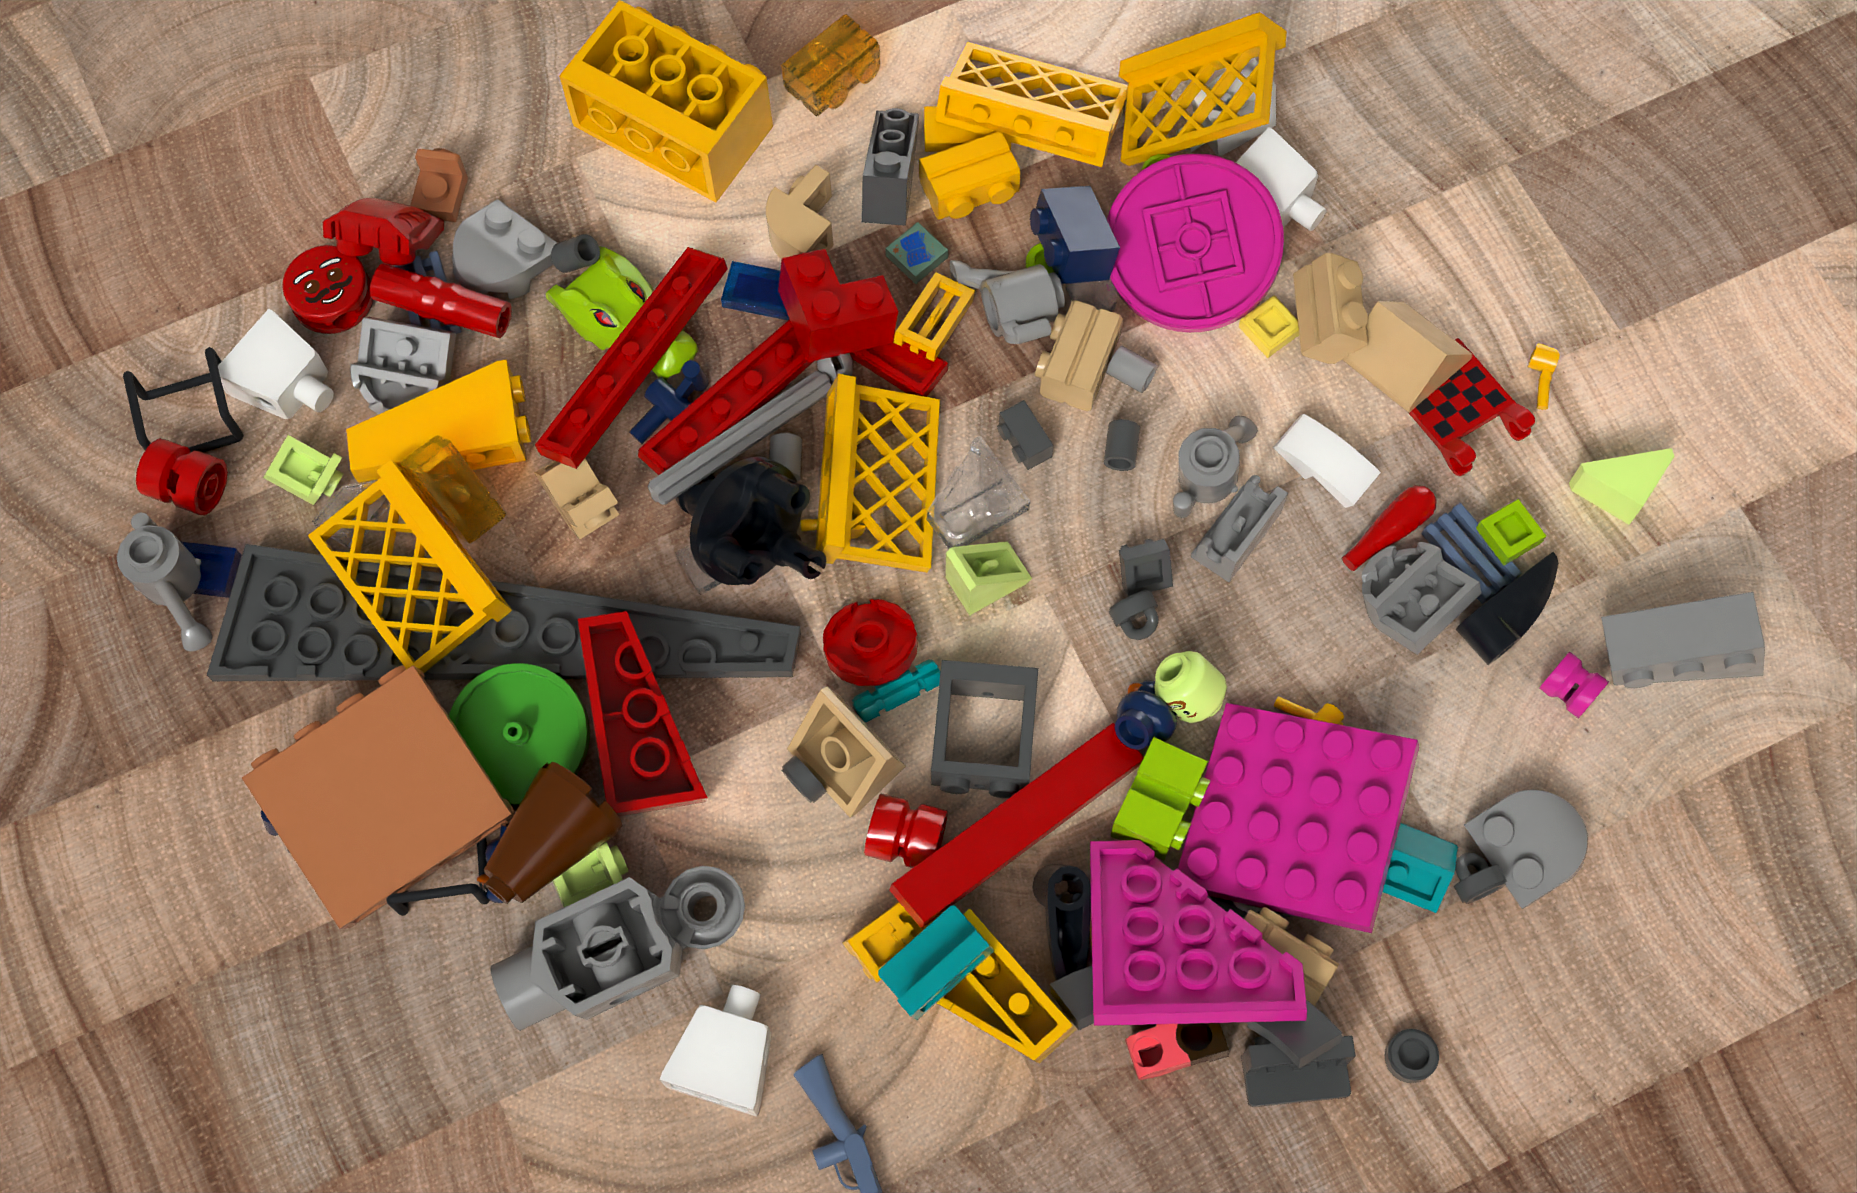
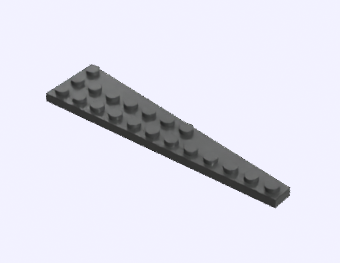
[207,544,801,682]

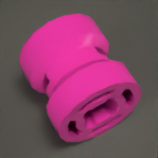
[1539,652,1609,719]

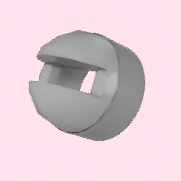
[817,353,853,385]

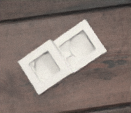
[1273,414,1381,508]

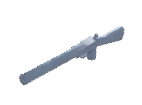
[793,1054,883,1193]

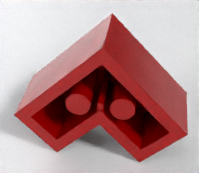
[778,249,899,363]

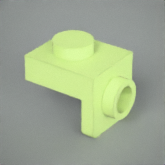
[263,435,344,505]
[552,842,628,907]

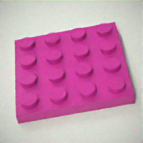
[1178,703,1420,933]

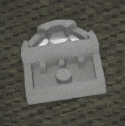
[452,199,557,299]
[350,316,456,414]
[1362,542,1481,655]
[1464,790,1588,909]

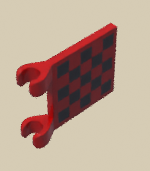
[1409,338,1535,476]

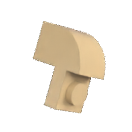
[766,164,834,260]
[534,459,619,539]

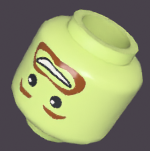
[1154,651,1227,723]

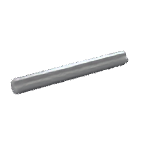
[648,371,831,505]

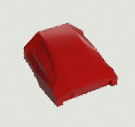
[323,197,444,266]

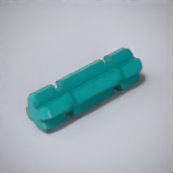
[852,659,941,722]

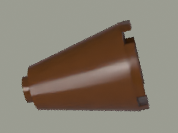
[484,762,623,904]

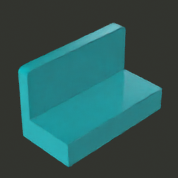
[1383,823,1458,913]
[878,905,995,1020]

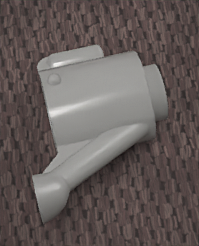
[950,260,1065,344]
[1173,416,1258,518]
[117,512,212,651]

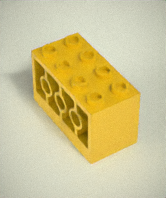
[559,0,773,203]

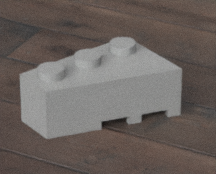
[1601,592,1765,688]

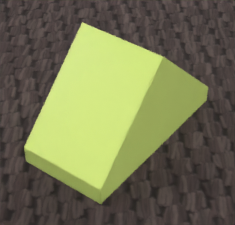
[1569,448,1675,525]
[946,541,1032,616]

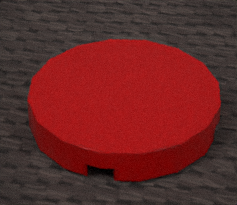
[823,599,918,686]

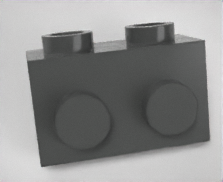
[1241,1036,1356,1107]

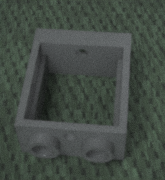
[931,660,1039,798]

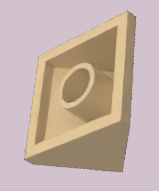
[1342,301,1472,413]
[787,687,906,818]

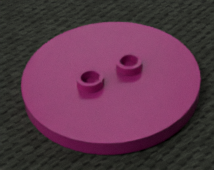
[1107,154,1284,333]

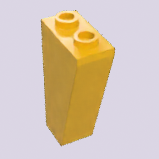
[346,359,531,490]

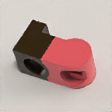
[1125,1023,1229,1080]

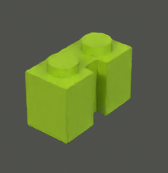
[1110,737,1211,861]

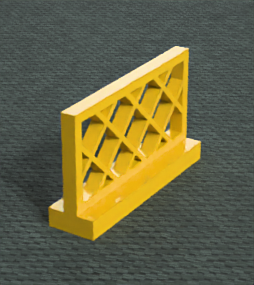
[1119,12,1287,166]
[935,42,1128,167]
[815,374,940,573]
[308,459,513,673]

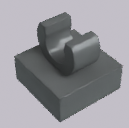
[1119,539,1173,597]

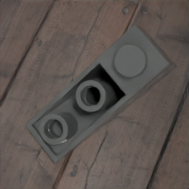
[862,108,919,226]

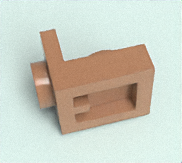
[410,148,468,222]

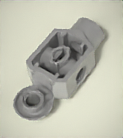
[491,866,745,1031]

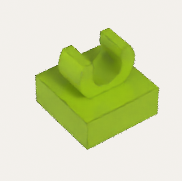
[1476,499,1546,565]

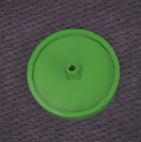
[449,663,590,805]

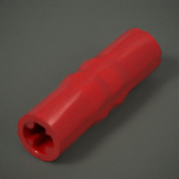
[370,263,512,338]

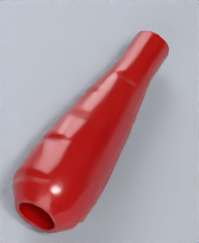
[1342,485,1437,571]

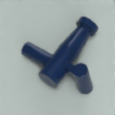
[629,360,708,444]

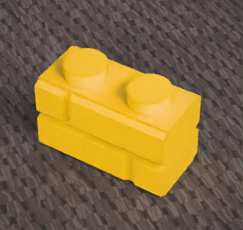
[919,131,1020,220]

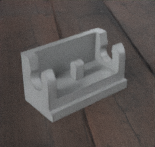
[1191,475,1288,582]

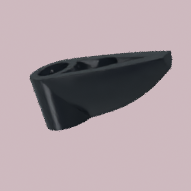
[1456,552,1559,665]
[1032,864,1091,1011]

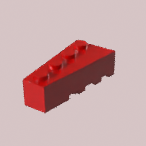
[578,611,708,817]

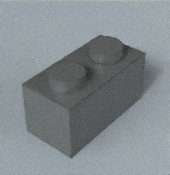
[997,400,1054,470]

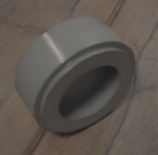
[781,755,827,803]
[1384,1029,1439,1083]

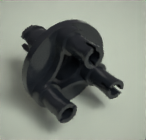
[675,457,826,585]

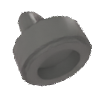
[1109,590,1159,640]
[1454,853,1507,904]

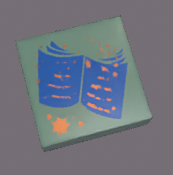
[885,222,948,284]

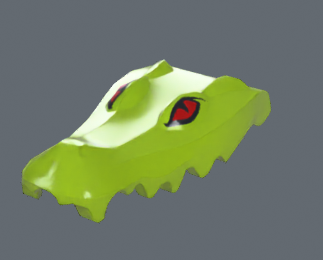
[546,246,699,380]

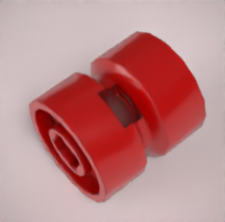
[136,438,228,516]
[864,793,948,868]

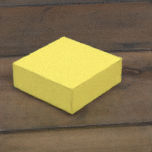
[1238,295,1299,358]

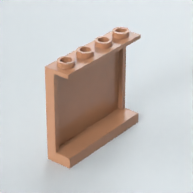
[242,665,515,929]

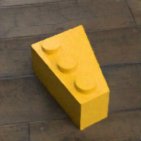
[937,909,1077,1064]

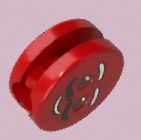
[282,245,373,334]

